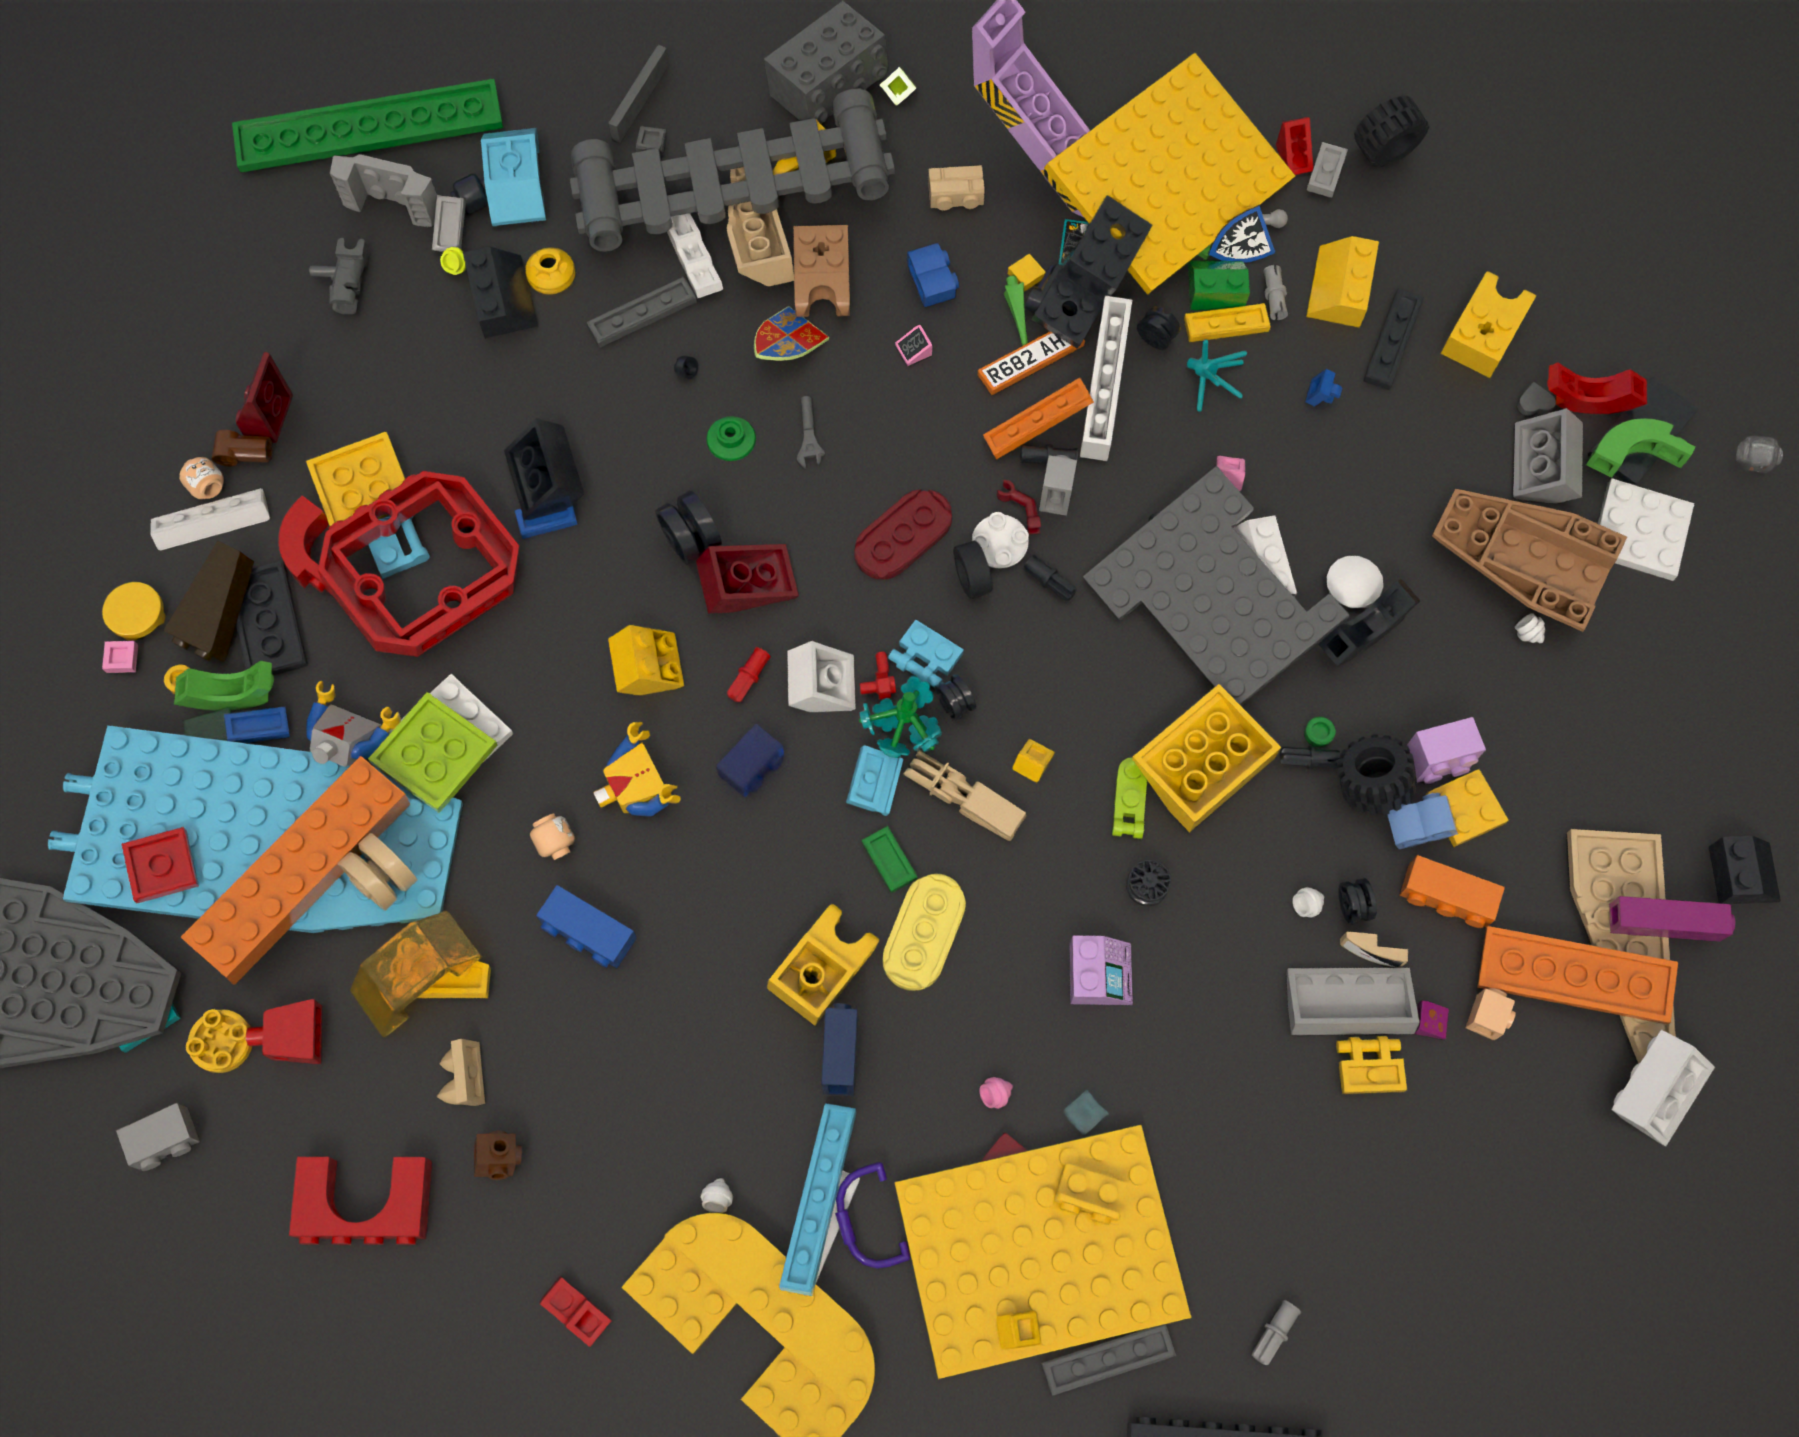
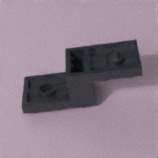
[1031,195,1153,349]

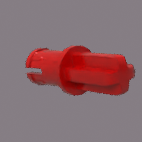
[727,647,771,702]

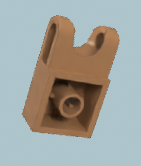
[793,225,850,317]

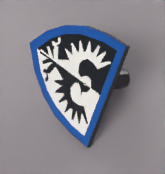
[1208,205,1275,263]

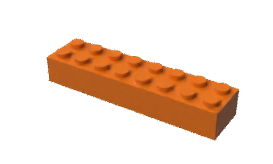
[181,756,410,985]

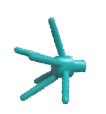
[1187,339,1247,412]

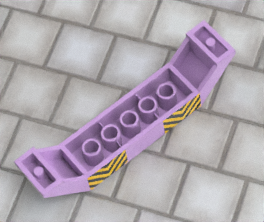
[972,0,1090,217]

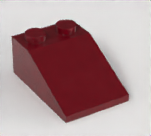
[236,352,293,443]
[696,544,799,614]

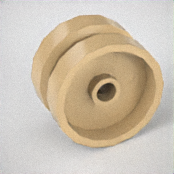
[337,833,417,911]

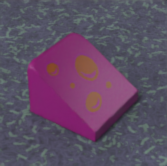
[1414,1000,1449,1040]

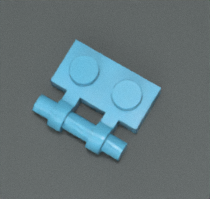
[888,620,964,688]

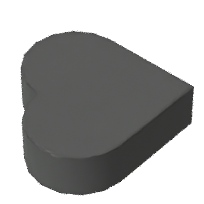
[1517,382,1556,416]

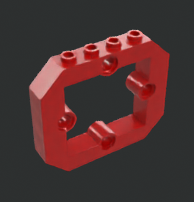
[318,471,520,657]

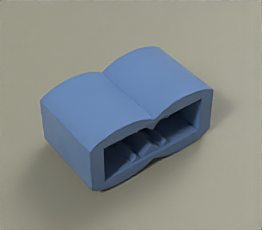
[1387,793,1458,849]

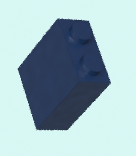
[821,1004,858,1096]

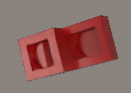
[539,1276,612,1347]

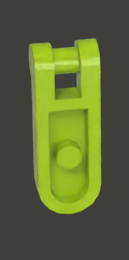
[1112,758,1147,839]

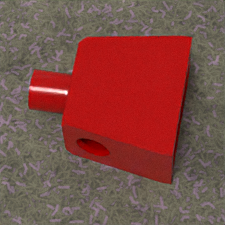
[246,999,322,1064]

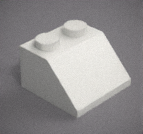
[787,641,855,712]

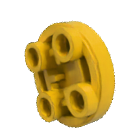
[102,582,166,641]
[186,1009,252,1073]

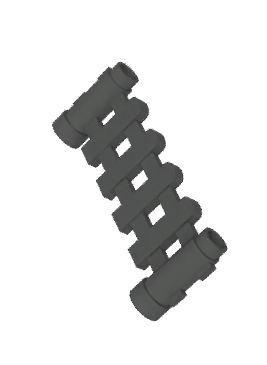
[570,89,895,252]

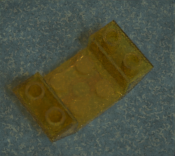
[350,911,482,1038]

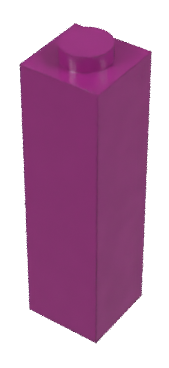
[1609,896,1735,942]

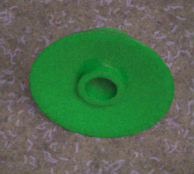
[706,416,756,461]

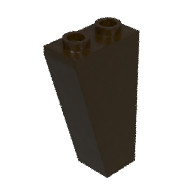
[164,541,254,662]

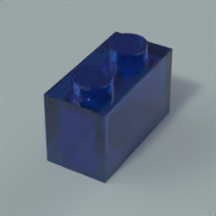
[716,724,784,797]

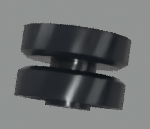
[655,490,722,565]

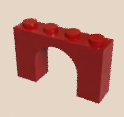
[289,1157,432,1245]

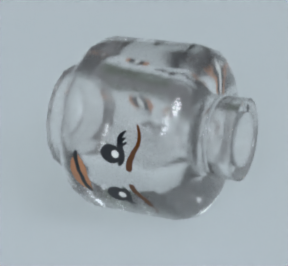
[1736,435,1783,473]

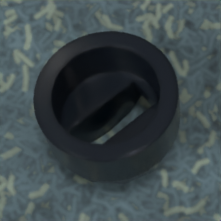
[674,356,698,379]

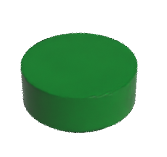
[1304,717,1336,748]

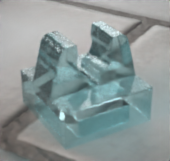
[1063,1090,1108,1136]

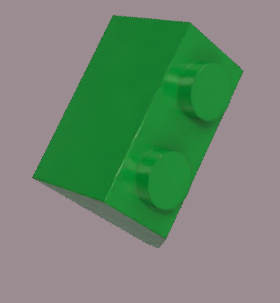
[1188,261,1250,310]

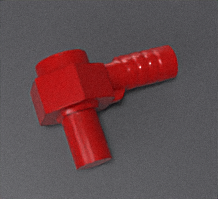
[859,652,896,699]

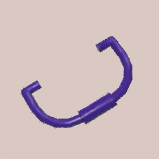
[835,1162,911,1269]

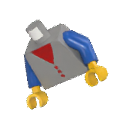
[306,681,401,767]

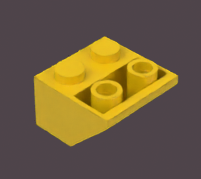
[608,625,684,695]

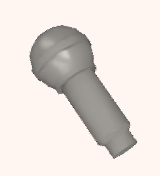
[1262,209,1288,228]

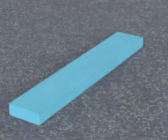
[779,1103,857,1296]

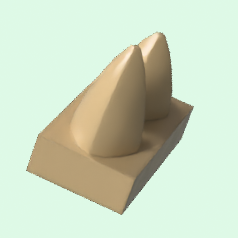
[437,1039,485,1106]

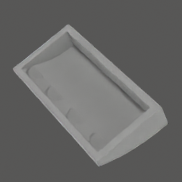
[1287,968,1420,1035]

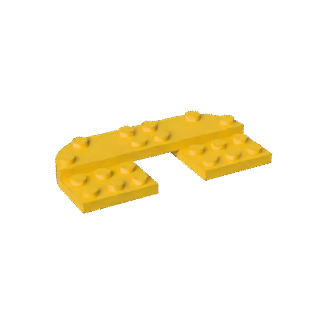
[622,1213,875,1437]

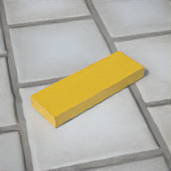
[1184,303,1271,342]

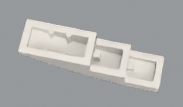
[667,213,723,298]

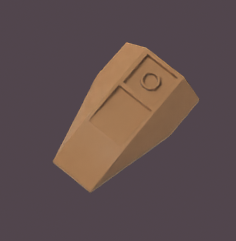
[1432,489,1627,632]

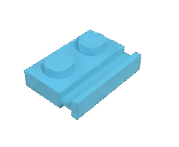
[846,745,903,816]

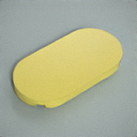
[883,874,966,991]

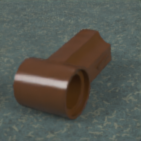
[212,430,273,466]

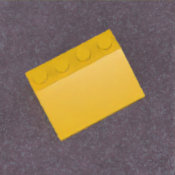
[1132,684,1281,833]

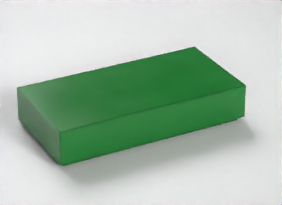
[862,826,917,893]

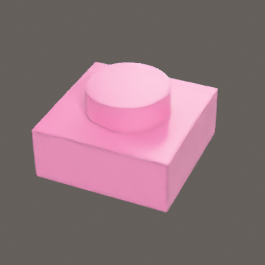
[102,641,138,673]

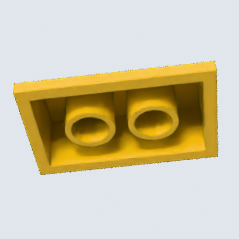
[1306,236,1379,328]

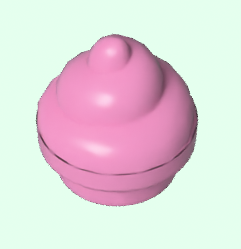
[980,1077,1013,1109]

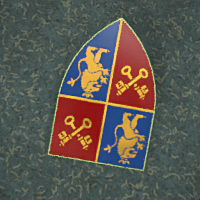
[754,306,829,361]

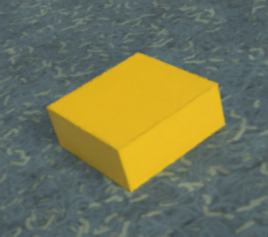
[1008,254,1046,292]

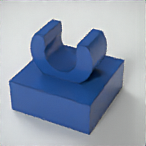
[1305,369,1343,407]

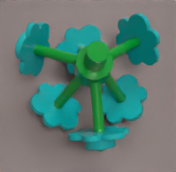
[859,676,942,758]

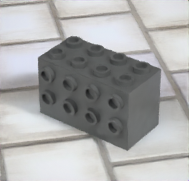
[764,1,889,124]

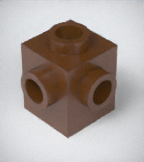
[474,1130,522,1180]

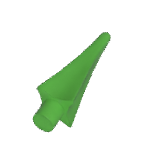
[1004,276,1028,346]

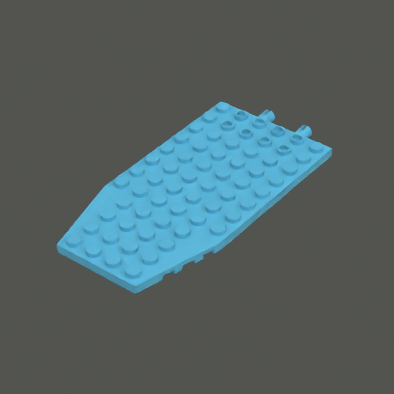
[48,726,463,933]

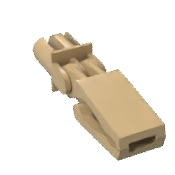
[904,750,1027,841]

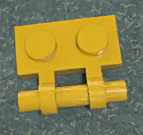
[1336,1036,1407,1094]

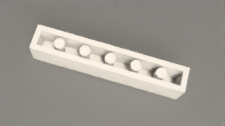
[1080,296,1132,461]

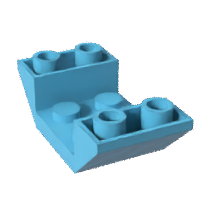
[481,128,546,226]

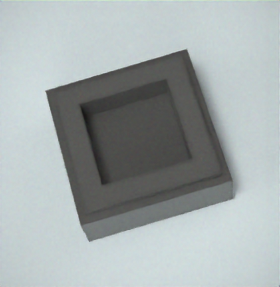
[636,126,667,157]

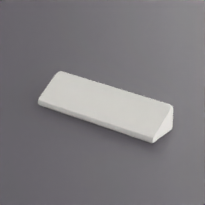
[151,488,270,550]

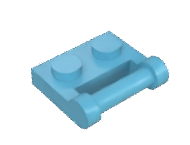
[368,516,430,579]

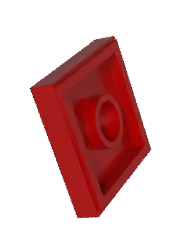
[121,827,199,904]

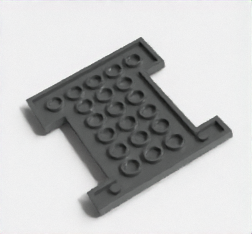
[1083,466,1349,706]

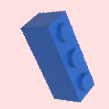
[536,885,637,969]

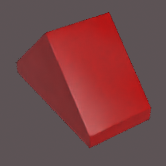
[1276,117,1313,175]

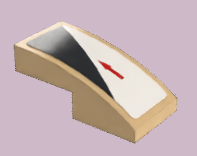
[1340,932,1408,968]

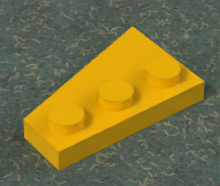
[393,936,491,998]

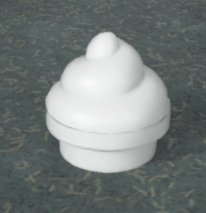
[1515,614,1545,643]
[1293,887,1324,918]
[701,1178,733,1213]

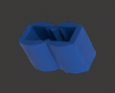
[907,243,959,307]

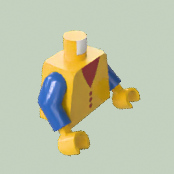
[593,722,681,817]

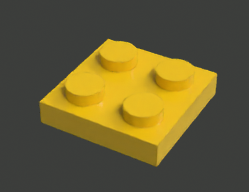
[1425,769,1509,847]

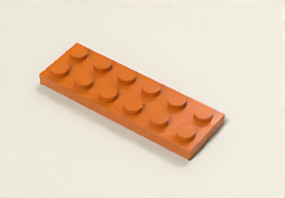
[1477,926,1678,1024]

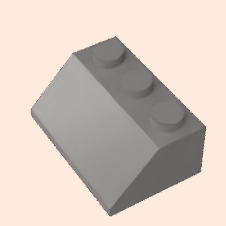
[1513,408,1583,504]

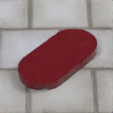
[854,489,952,579]

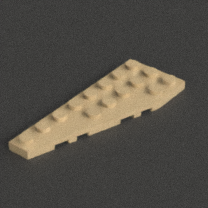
[1567,829,1676,1063]

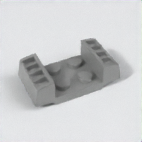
[330,154,437,227]

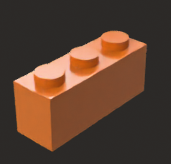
[1400,855,1505,928]

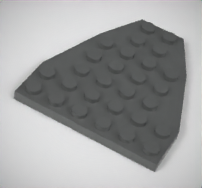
[0,878,181,1068]

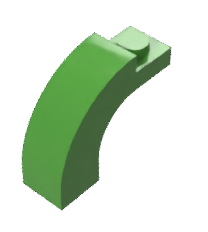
[1586,418,1695,478]
[174,661,274,710]

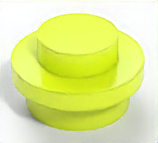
[440,247,466,275]

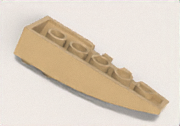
[727,167,794,286]

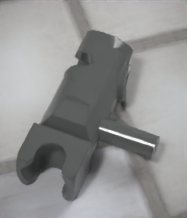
[309,238,369,314]

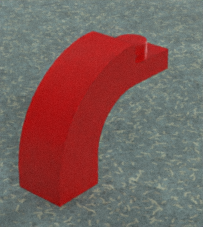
[1547,362,1647,414]
[279,496,332,595]

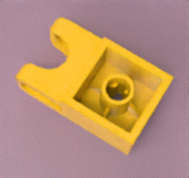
[1441,271,1537,378]
[767,904,879,1026]

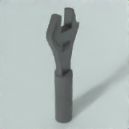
[797,396,825,469]

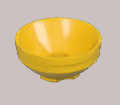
[526,247,576,294]

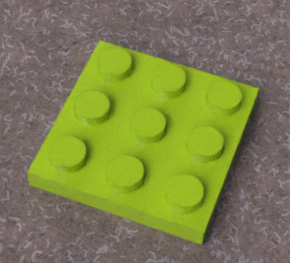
[368,692,498,813]

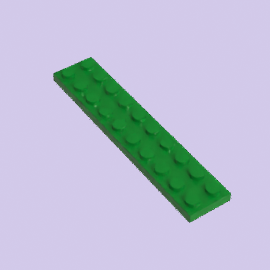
[232,79,504,173]

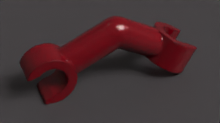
[996,480,1041,535]

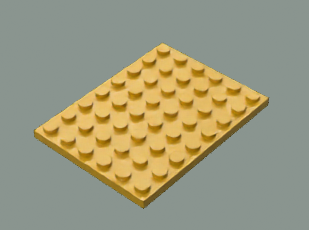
[1044,53,1295,295]
[895,1125,1191,1379]

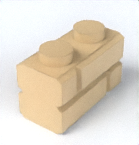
[928,165,985,210]

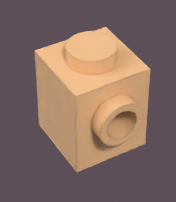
[1465,988,1516,1040]

